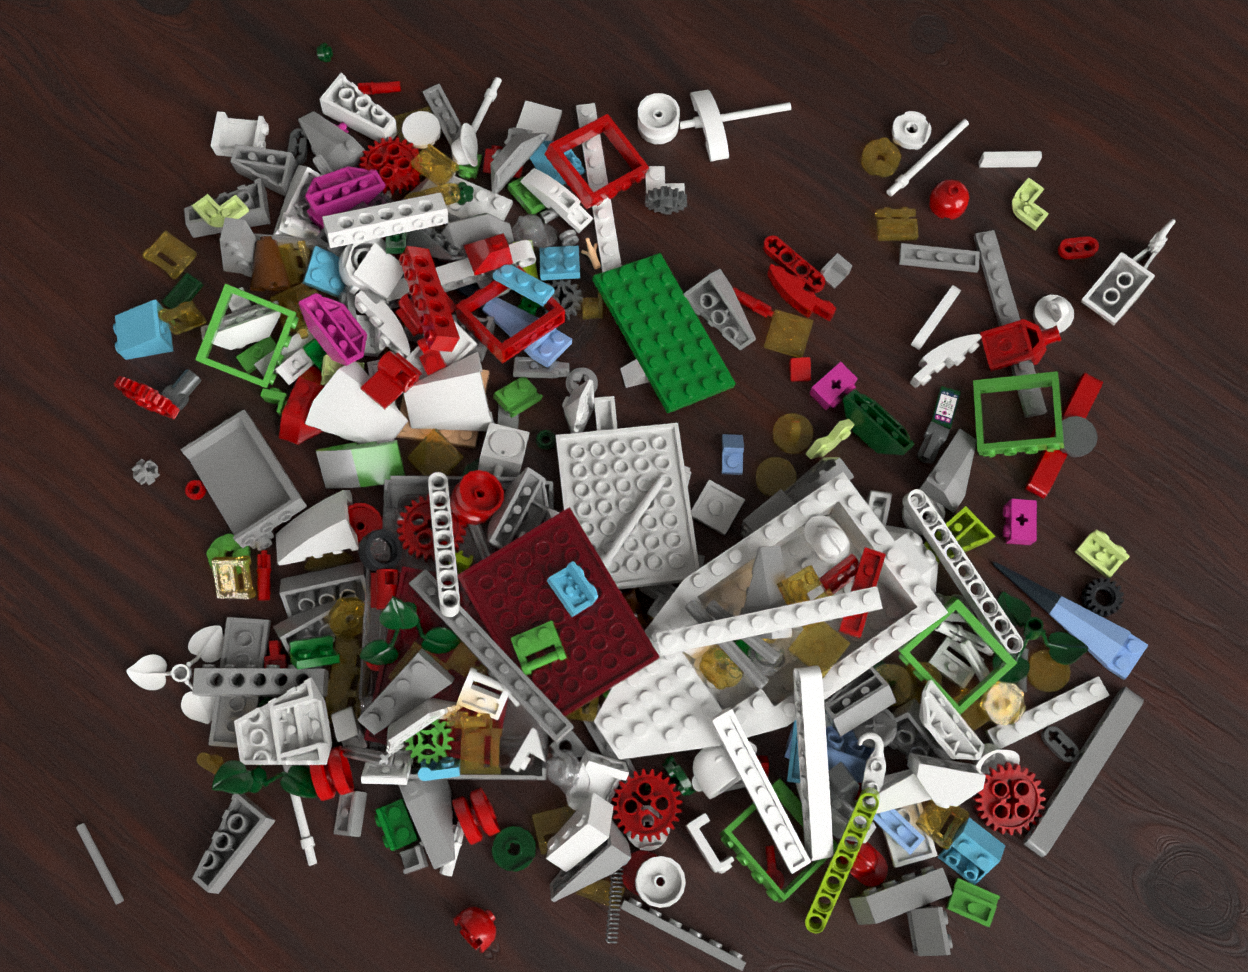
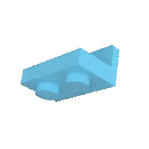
[547,561,598,617]

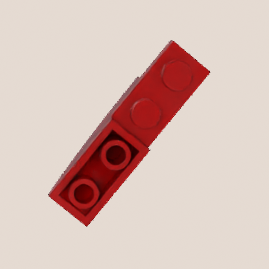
[767,264,836,321]

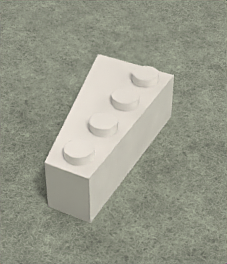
[320,73,397,143]

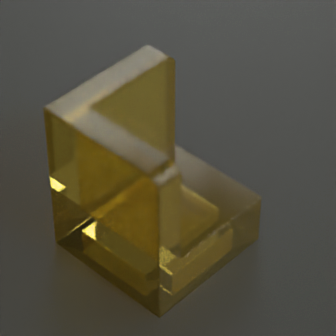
[582,292,603,319]

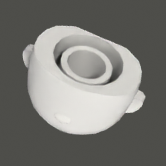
[338,238,386,294]
[692,741,757,799]

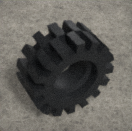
[1081,577,1124,617]

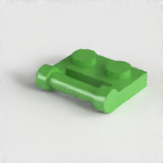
[511,621,567,675]

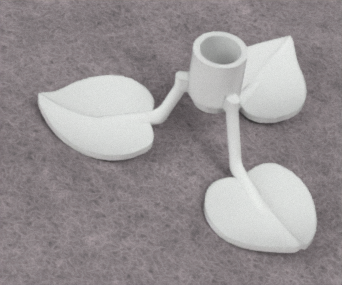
[127,626,224,724]

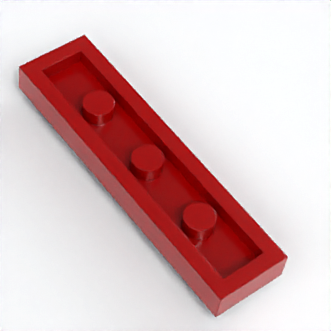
[838,547,886,638]

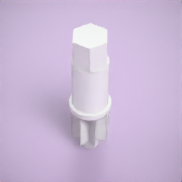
[439,821,464,876]

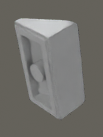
[334,791,367,837]

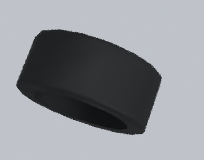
[358,529,403,571]

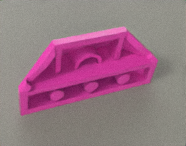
[305,167,386,216]
[299,293,367,366]

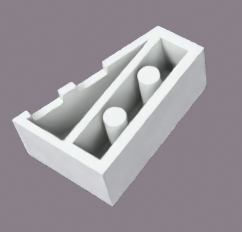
[546,792,613,872]

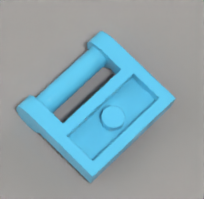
[418,757,461,781]

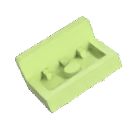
[1075,529,1130,578]

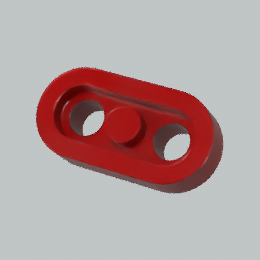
[1058,236,1099,260]

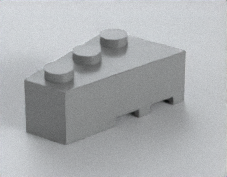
[824,667,896,736]

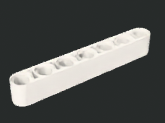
[428,472,460,617]

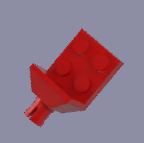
[980,319,1062,371]

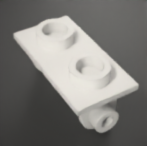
[278,212,321,239]

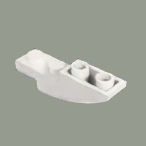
[520,168,593,233]
[354,290,411,359]
[910,334,982,388]

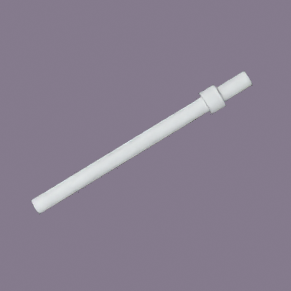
[448,77,502,176]
[679,102,791,129]
[886,119,969,197]
[600,478,665,570]
[283,765,317,866]

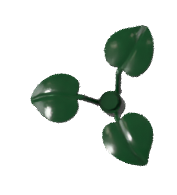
[992,592,1089,684]
[360,596,462,665]
[212,760,317,798]

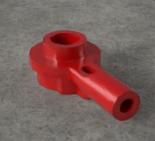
[765,846,785,889]

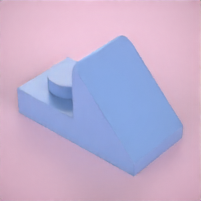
[722,434,744,475]

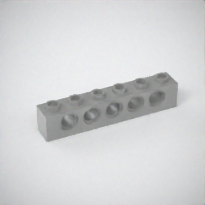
[192,664,329,697]

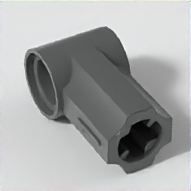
[161,369,202,410]
[916,421,950,464]

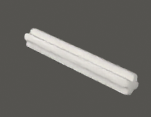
[960,639,1011,716]

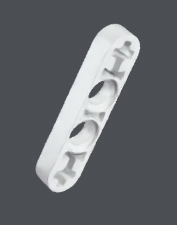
[911,285,961,350]

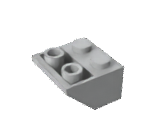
[907,905,953,956]

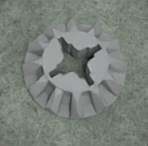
[566,368,598,395]

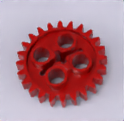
[359,137,423,195]
[114,376,180,419]
[397,494,467,562]
[973,762,1046,835]
[612,769,683,842]

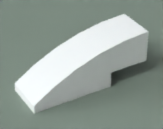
[594,396,617,431]

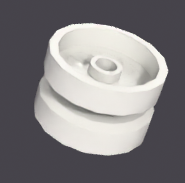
[638,93,680,144]
[635,856,686,908]

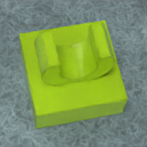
[449,550,473,575]

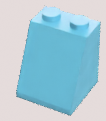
[113,300,173,360]

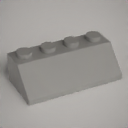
[279,562,374,618]

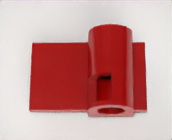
[395,290,456,337]
[360,351,422,410]
[371,569,401,610]

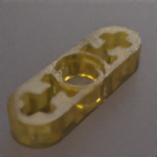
[404,183,461,205]

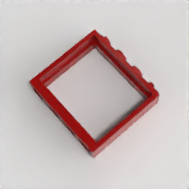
[544,114,649,209]
[456,265,565,364]

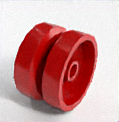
[450,470,504,525]
[347,503,387,551]
[309,746,354,801]
[452,787,500,845]

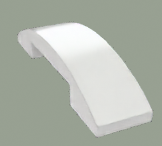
[690,90,729,162]

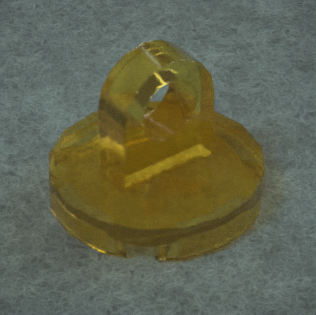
[772,413,814,454]

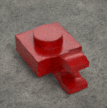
[417,338,447,376]
[264,640,288,677]

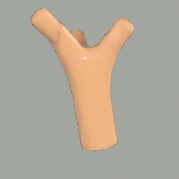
[581,238,601,269]

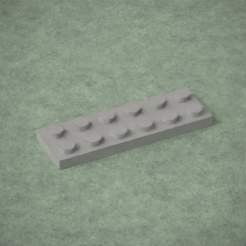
[208,617,271,748]

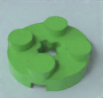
[206,534,251,576]

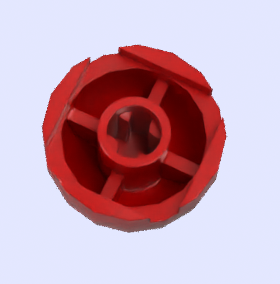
[929,179,969,220]
[453,906,496,953]

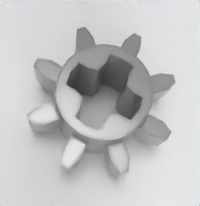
[132,459,160,485]
[249,532,274,551]

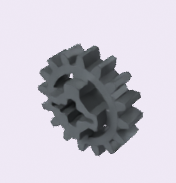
[645,186,687,214]
[541,279,583,320]

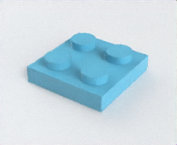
[302,246,345,298]
[540,246,580,280]

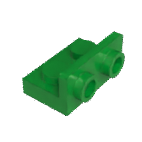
[289,635,340,670]
[374,799,419,851]

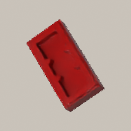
[818,554,859,597]

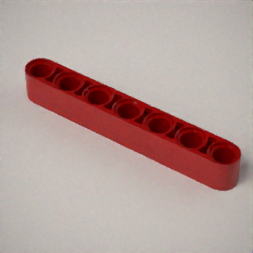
[1025,372,1103,499]

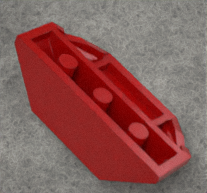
[279,366,325,445]

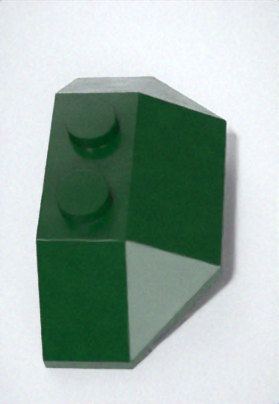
[843,389,915,455]

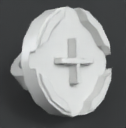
[1033,295,1074,333]

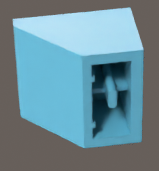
[530,141,585,185]
[938,818,1005,885]

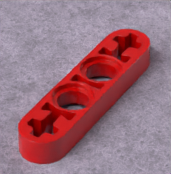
[763,235,826,293]

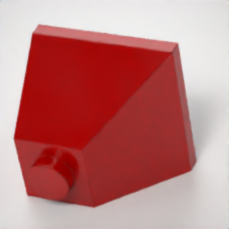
[463,233,513,276]

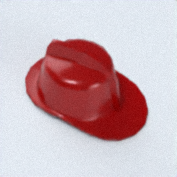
[839,840,888,886]

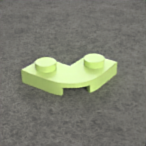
[1012,178,1049,230]
[192,194,249,227]
[805,419,855,459]

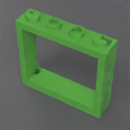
[195,284,299,388]
[973,371,1064,457]
[897,596,1017,714]
[719,779,838,903]

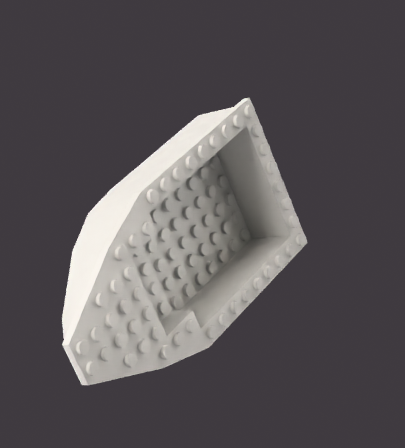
[594,472,948,760]

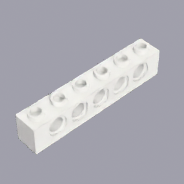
[322,192,448,248]

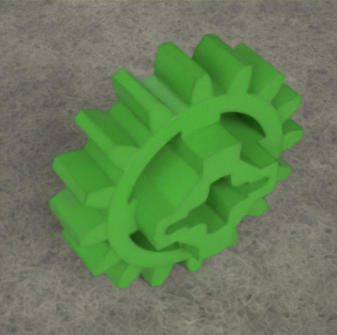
[405,719,454,764]

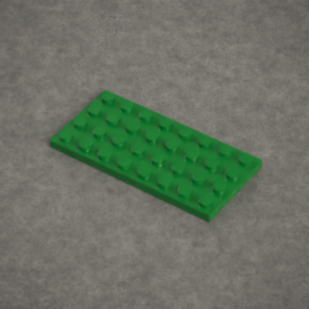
[592,253,736,414]

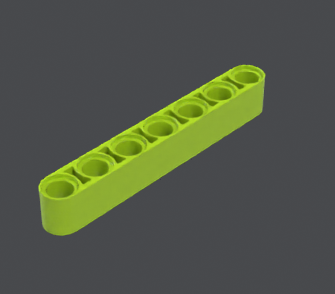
[805,787,880,933]

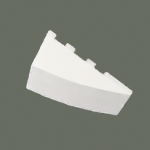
[403,352,494,431]
[305,361,408,444]
[276,490,359,566]
[234,678,332,765]
[386,698,462,757]

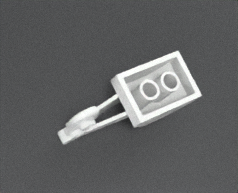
[1081,219,1176,325]
[858,732,986,814]

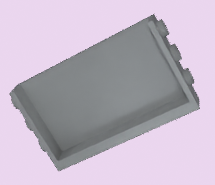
[180,410,307,548]

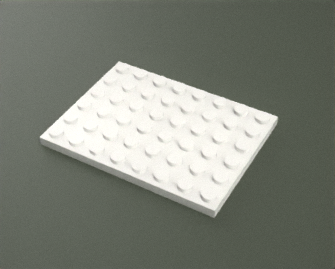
[556,423,700,589]

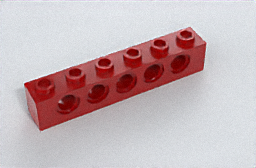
[399,246,460,352]

